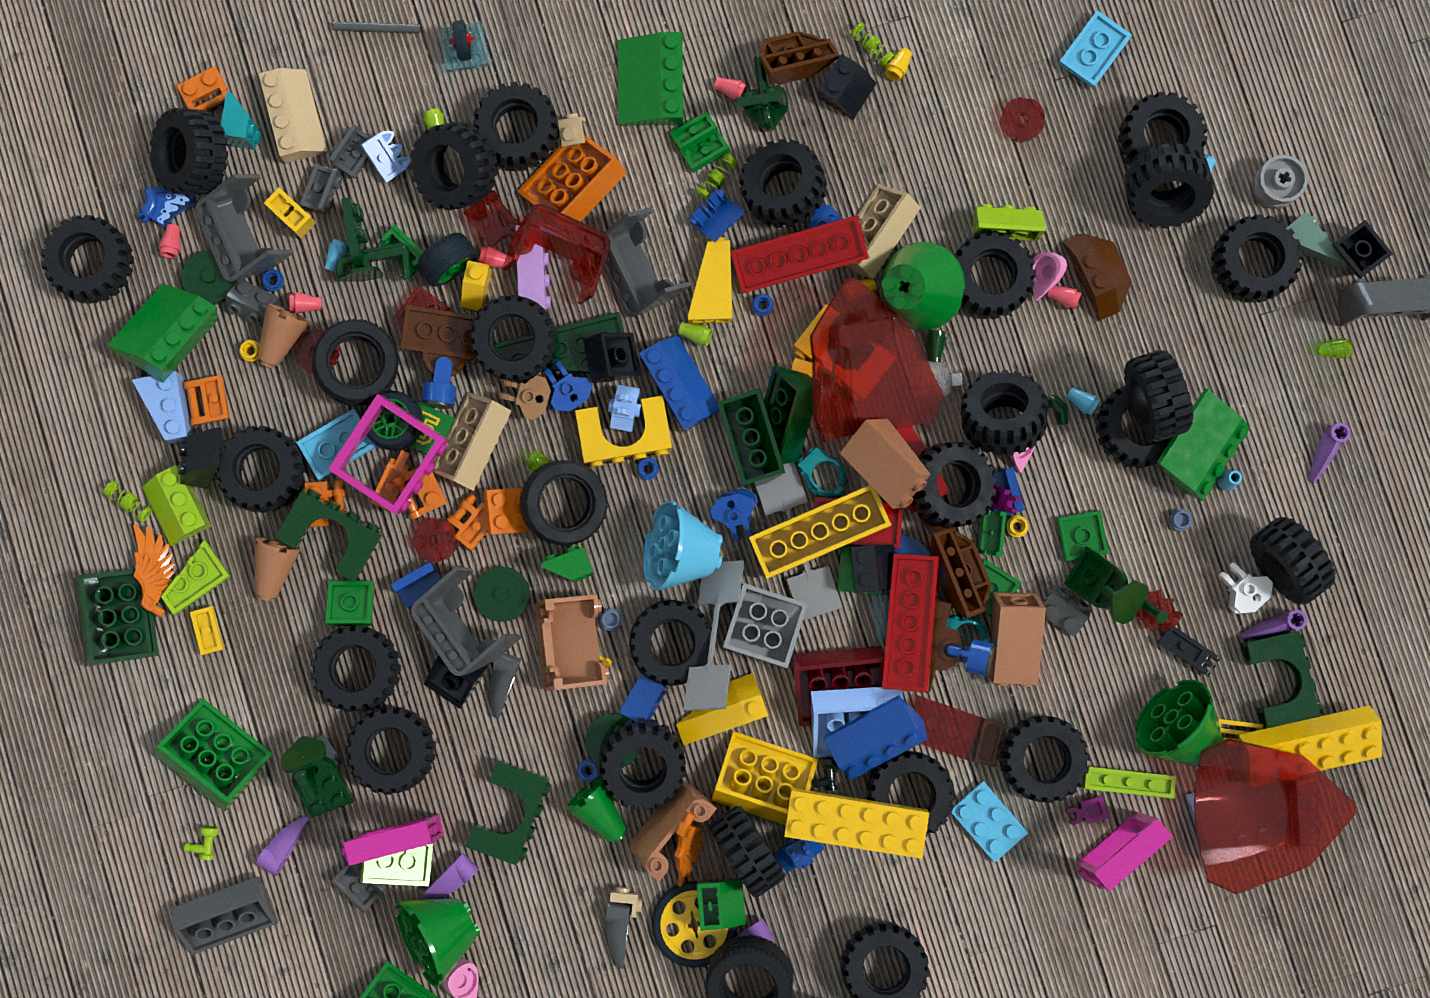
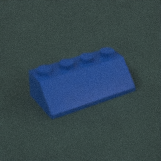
[639,335,720,432]
[823,695,927,780]

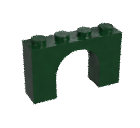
[275,488,384,582]
[1241,631,1322,729]
[465,759,551,865]

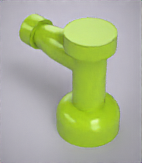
[184,826,219,860]

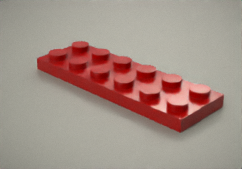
[730,215,870,294]
[882,554,940,693]

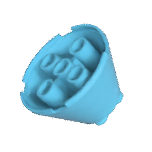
[643,501,722,591]

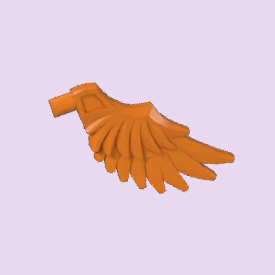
[133,524,175,618]
[674,811,704,887]

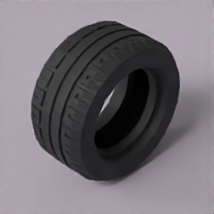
[312,319,399,406]
[519,460,608,546]
[705,935,794,998]

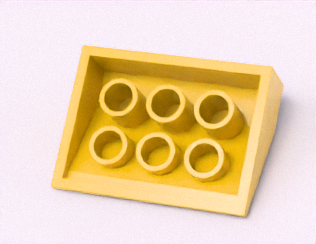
[711,731,818,825]

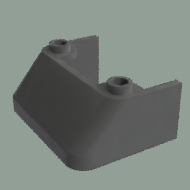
[195,174,294,281]
[594,207,691,317]
[1337,274,1430,327]
[411,566,521,676]

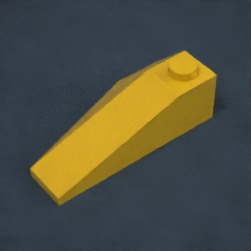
[676,673,769,745]

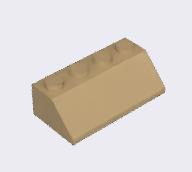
[259,68,328,163]
[846,184,921,279]
[433,392,511,491]

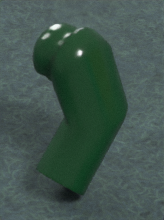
[1046,395,1068,425]

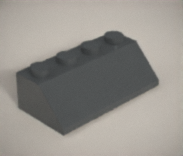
[172,876,278,955]

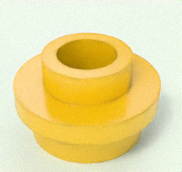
[239,340,259,362]
[1006,515,1029,538]

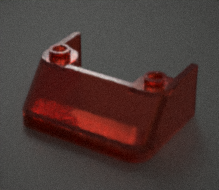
[502,204,611,305]

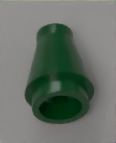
[925,330,947,362]

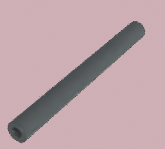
[333,21,421,33]

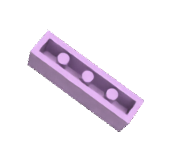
[515,224,551,311]

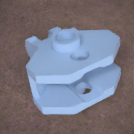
[608,385,641,433]

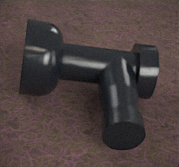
[811,757,838,791]

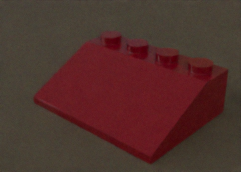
[792,646,884,726]

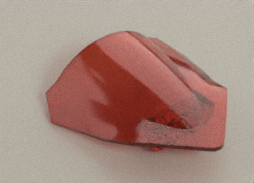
[810,278,944,442]
[1194,738,1357,895]

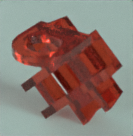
[1135,589,1183,631]

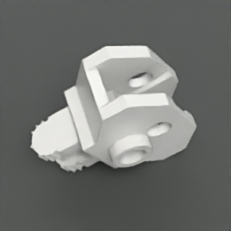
[1219,562,1273,614]

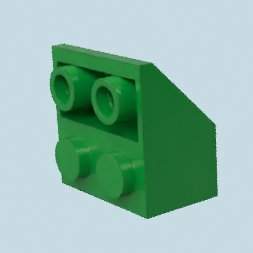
[541,545,595,582]
[697,878,746,931]

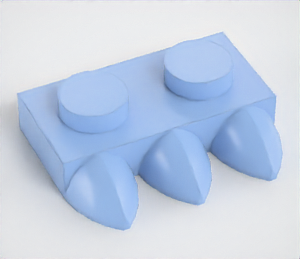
[360,131,410,182]

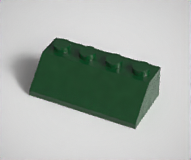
[764,366,821,464]
[717,388,786,490]

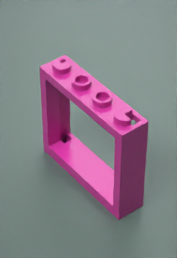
[328,394,449,515]
[1076,812,1173,892]
[342,814,445,866]

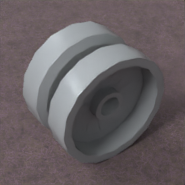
[1251,155,1308,210]

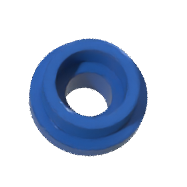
[262,269,284,292]
[752,294,774,316]
[637,458,659,480]
[577,759,599,782]

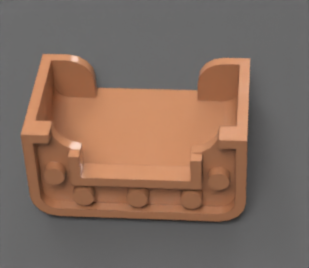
[535,594,609,691]
[630,782,717,882]

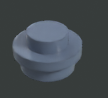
[1169,509,1192,531]
[600,609,623,631]

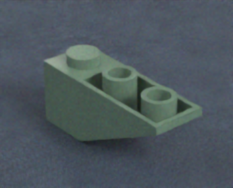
[1286,212,1347,269]

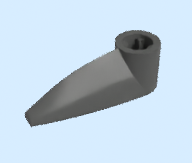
[490,653,521,719]
[606,901,631,969]

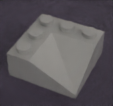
[723,583,808,668]

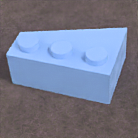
[132,371,193,444]

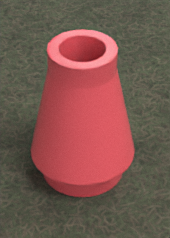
[714,77,748,101]
[158,224,180,259]
[478,246,512,269]
[1047,285,1082,309]
[290,292,322,314]

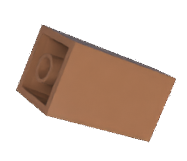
[840,419,931,509]
[989,592,1046,687]

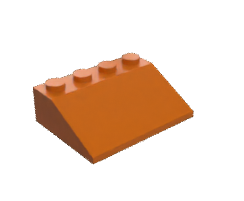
[517,135,627,236]

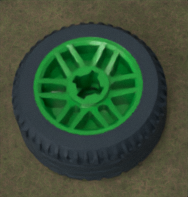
[417,232,476,287]
[362,390,424,451]

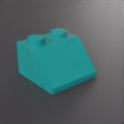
[220,91,261,150]

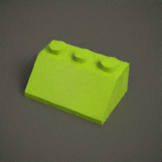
[972,204,1045,241]
[142,465,212,546]

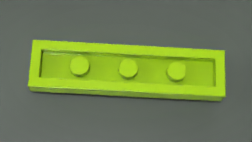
[1083,766,1176,799]

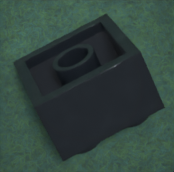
[817,54,877,120]
[1332,220,1393,279]
[583,332,641,383]
[177,427,221,489]
[849,544,895,594]
[424,656,487,709]

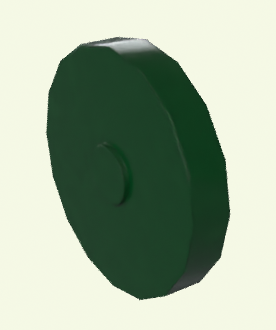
[181,250,237,305]
[474,566,531,622]
[585,713,640,768]

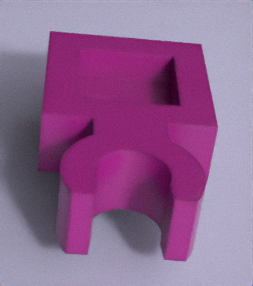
[991,484,1022,513]
[1065,795,1108,825]

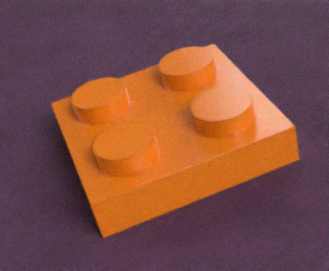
[484,488,531,535]

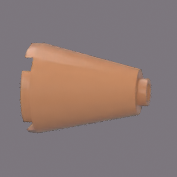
[257,304,309,368]
[255,537,300,601]

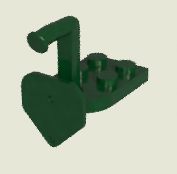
[736,54,789,132]
[335,197,413,282]
[1064,546,1168,624]
[281,736,354,818]

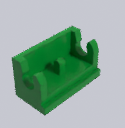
[380,224,424,276]
[977,510,1007,557]

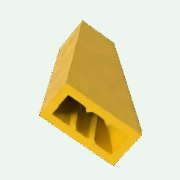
[688,237,732,324]

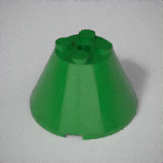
[881,242,965,331]
[1134,680,1225,768]
[394,898,480,987]

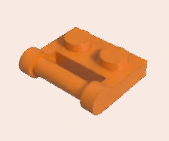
[176,66,229,111]
[183,375,230,427]
[392,466,447,520]

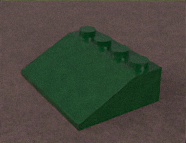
[73,569,159,667]

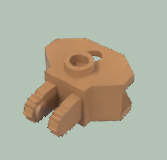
[498,374,551,421]

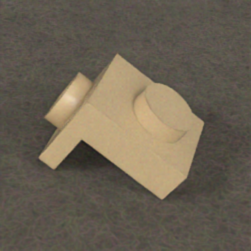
[558,113,586,147]
[610,887,642,918]

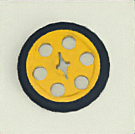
[652,881,737,968]

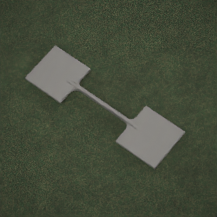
[756,462,843,620]
[683,560,744,711]

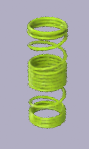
[850,22,895,67]
[696,154,739,200]
[103,480,152,523]

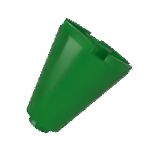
[566,779,626,843]

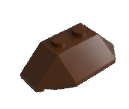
[758,31,840,85]
[1062,233,1132,321]
[930,527,991,619]

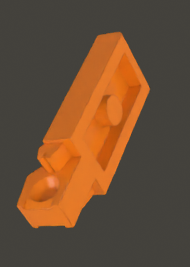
[369,450,410,512]

